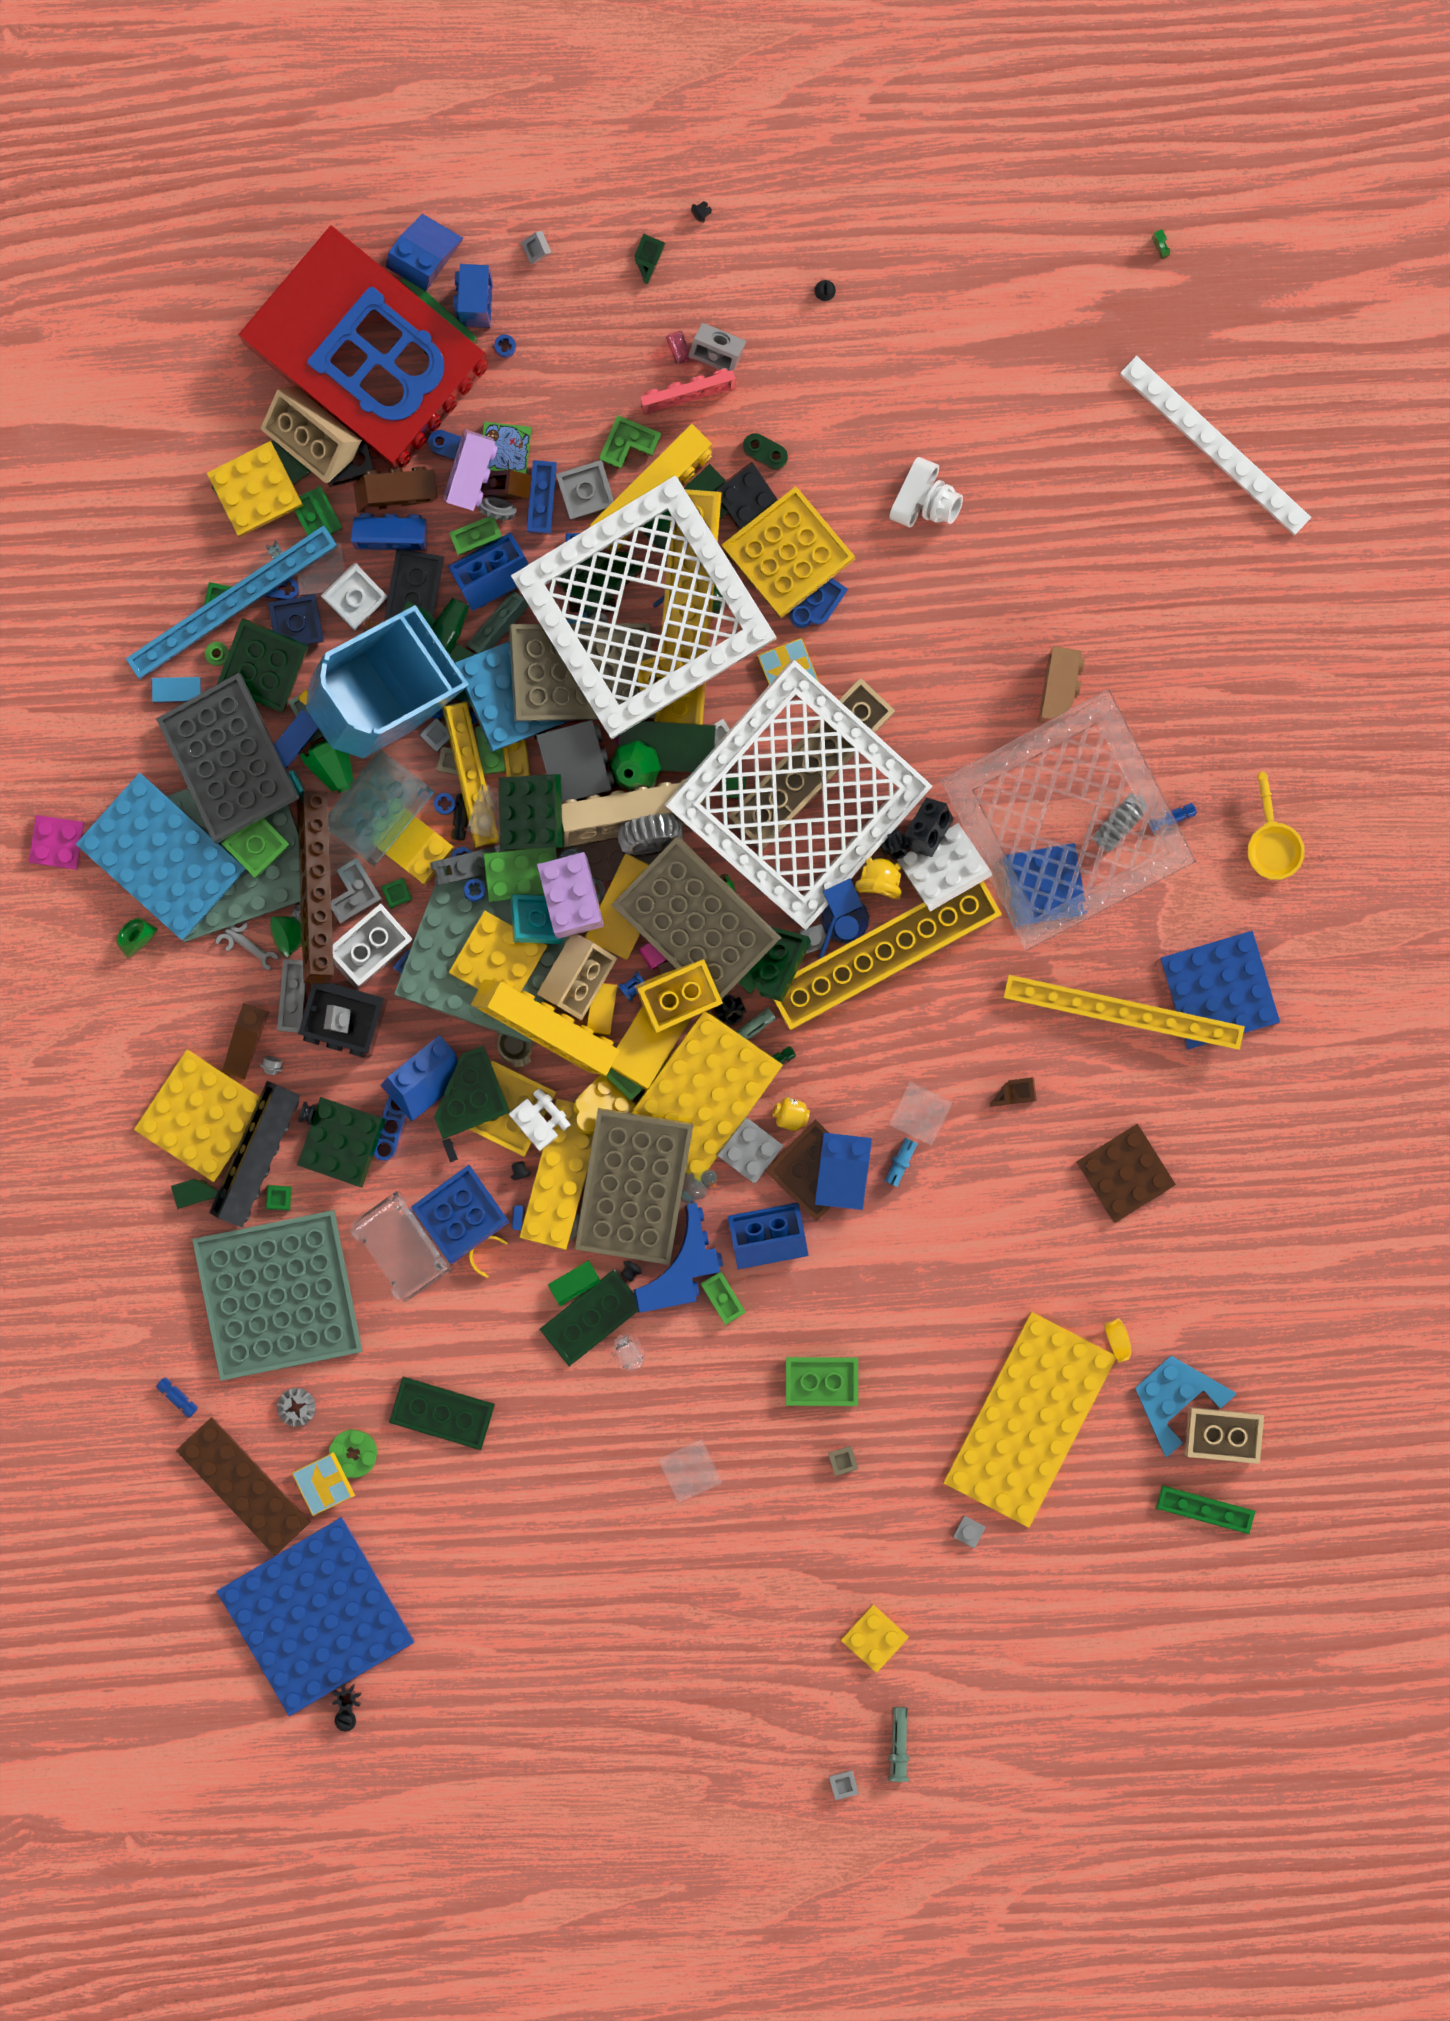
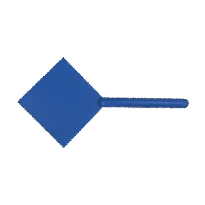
[819,878,863,959]

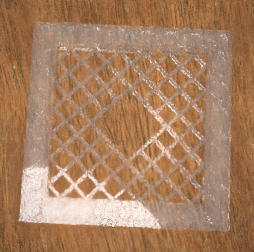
[940,689,1196,951]

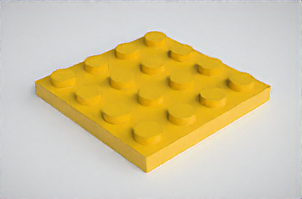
[721,486,856,618]
[134,1050,259,1182]

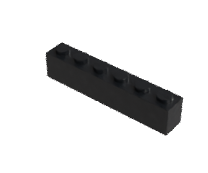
[209,1081,300,1228]

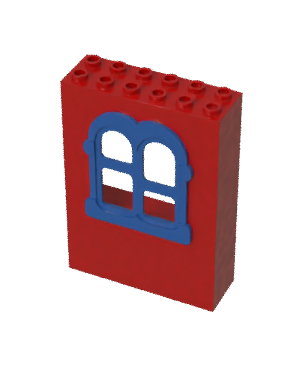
[238,225,488,469]

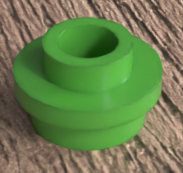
[205,642,229,666]

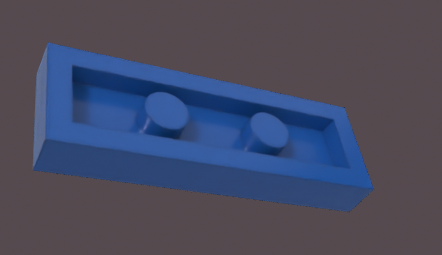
[527,460,557,535]

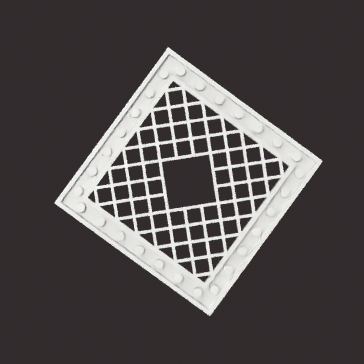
[511,475,777,740]
[664,659,932,930]

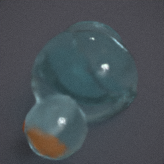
[681,1170,717,1204]

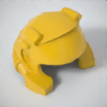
[855,857,902,899]

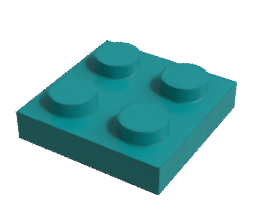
[511,894,563,944]

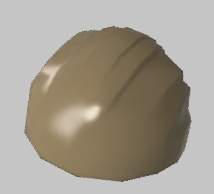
[497,1034,533,1067]

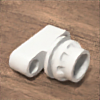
[890,457,963,528]

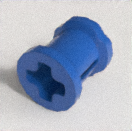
[618,972,644,1002]

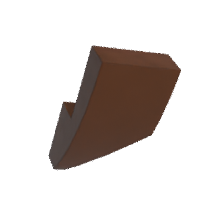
[990,1077,1037,1107]

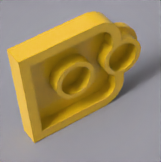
[574,1075,635,1133]

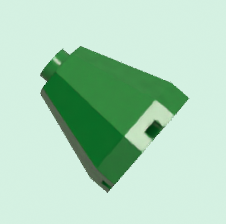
[300,739,354,793]
[609,740,661,792]

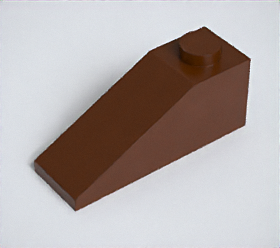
[222,1003,269,1080]

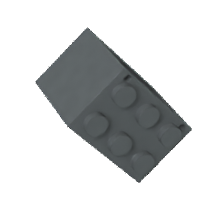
[536,720,615,803]

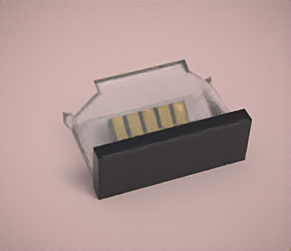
[442,1138,458,1162]

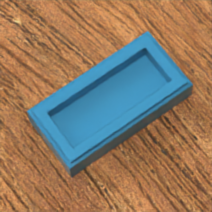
[152,677,201,703]

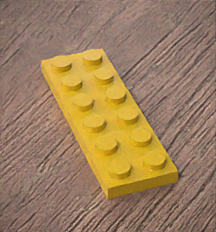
[520,1099,594,1250]

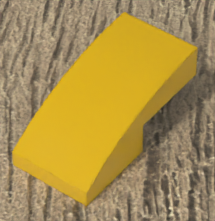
[587,983,618,1036]

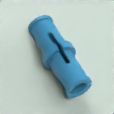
[884,1137,918,1187]

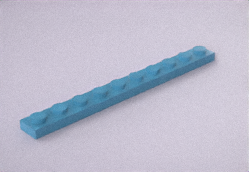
[126,525,338,679]

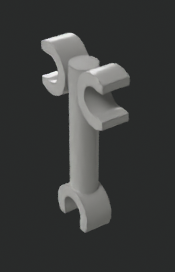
[215,922,279,970]

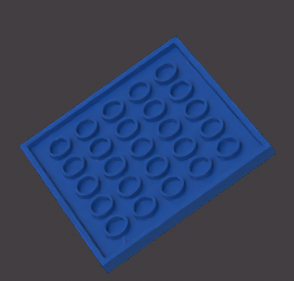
[217,1517,415,1716]

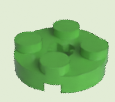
[329,1429,378,1478]

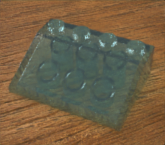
[328,749,434,867]

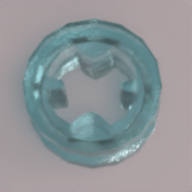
[266,540,283,559]

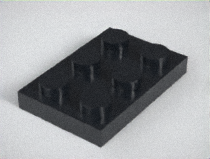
[384,548,444,620]

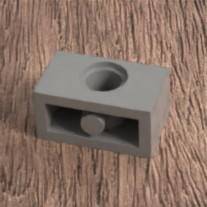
[688,323,746,372]

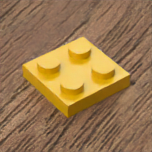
[841,1604,909,1673]

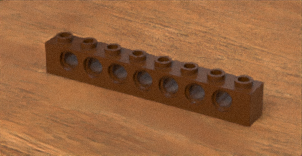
[297,791,334,984]

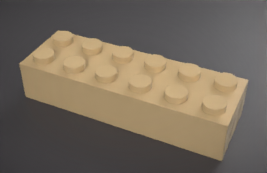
[562,779,706,847]

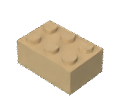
[537,934,617,1021]
[1184,1407,1264,1464]

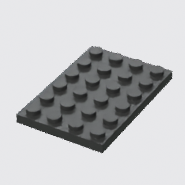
[156,673,300,844]

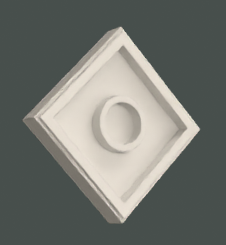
[321,562,388,631]

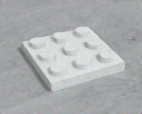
[897,823,992,911]

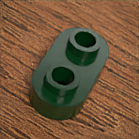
[743,433,788,470]

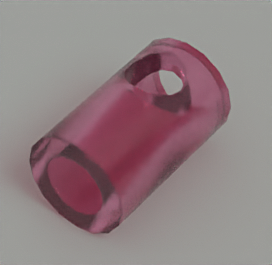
[666,331,692,364]

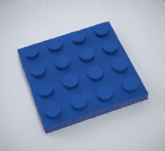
[1160,930,1280,1050]

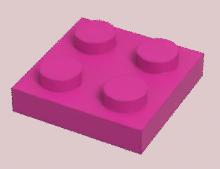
[29,815,85,870]

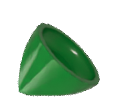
[270,916,302,957]
[116,918,158,958]

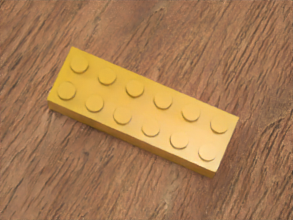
[590,424,712,553]
[470,978,619,1076]

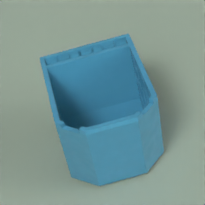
[305,605,469,759]

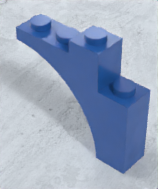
[633,1203,723,1313]

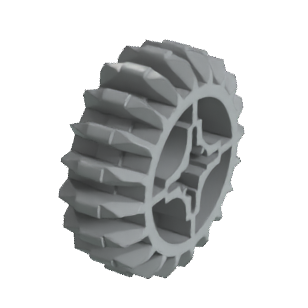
[1093,793,1149,852]
[618,813,683,856]

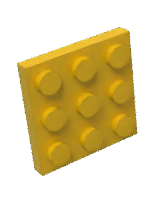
[207,441,303,538]
[449,910,548,992]
[469,1061,557,1157]

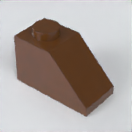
[480,470,532,500]

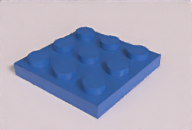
[1004,843,1088,926]
[411,1165,510,1265]

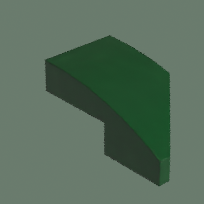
[634,234,666,284]
[171,1179,219,1209]

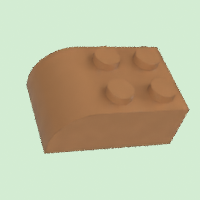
[1038,646,1085,724]

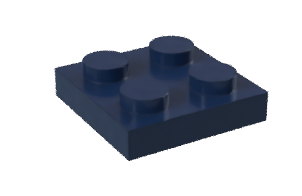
[268,594,324,645]

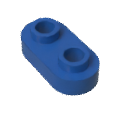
[428,430,461,460]

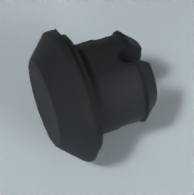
[691,201,712,223]
[814,280,836,301]
[510,1161,531,1180]
[621,1260,642,1281]
[335,1710,356,1732]

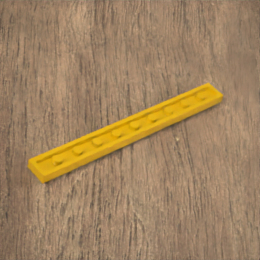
[1004,975,1245,1050]

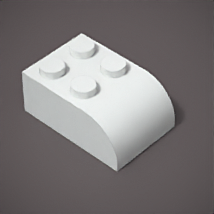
[333,903,413,990]

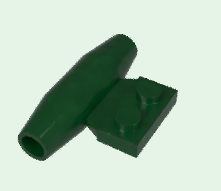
[402,597,469,656]

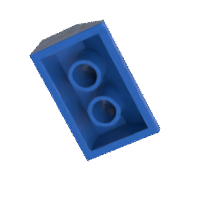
[351,513,427,551]
[448,532,529,611]
[380,1035,458,1122]
[728,1203,809,1269]

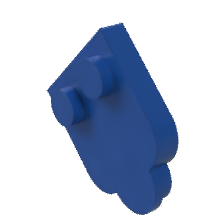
[790,578,848,628]

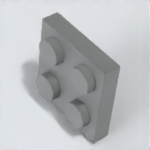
[556,460,614,521]
[716,1117,784,1184]

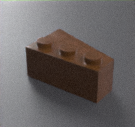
[353,466,438,513]

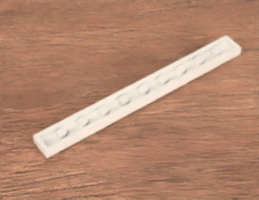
[1120,356,1311,536]

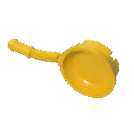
[1248,771,1305,880]

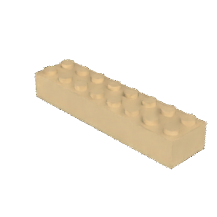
[728,678,895,852]

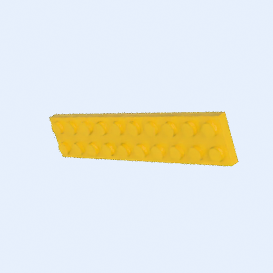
[654,489,722,724]

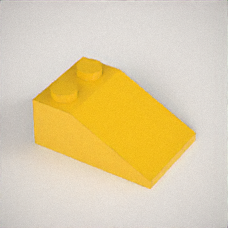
[369,804,455,886]
[634,959,723,1033]

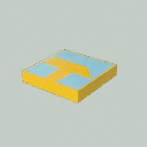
[757,638,819,685]
[292,1452,355,1516]

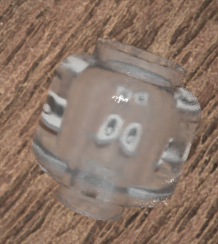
[611,1334,646,1371]

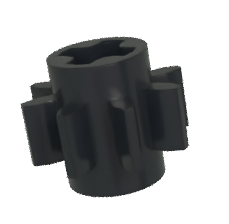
[881,830,910,860]
[714,995,746,1025]
[332,1684,362,1714]

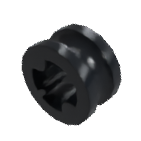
[298,1102,316,1125]

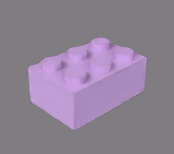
[443,429,497,511]
[537,852,604,939]

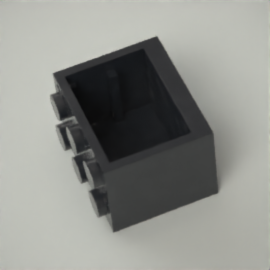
[298,982,388,1058]

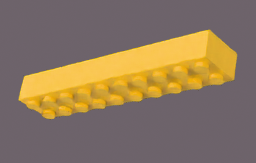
[773,881,1002,1031]

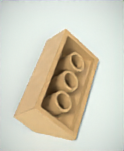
[260,386,362,483]

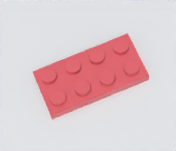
[640,369,735,415]

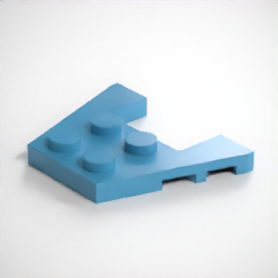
[1135,1355,1237,1457]

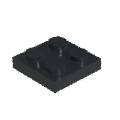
[713,462,778,530]

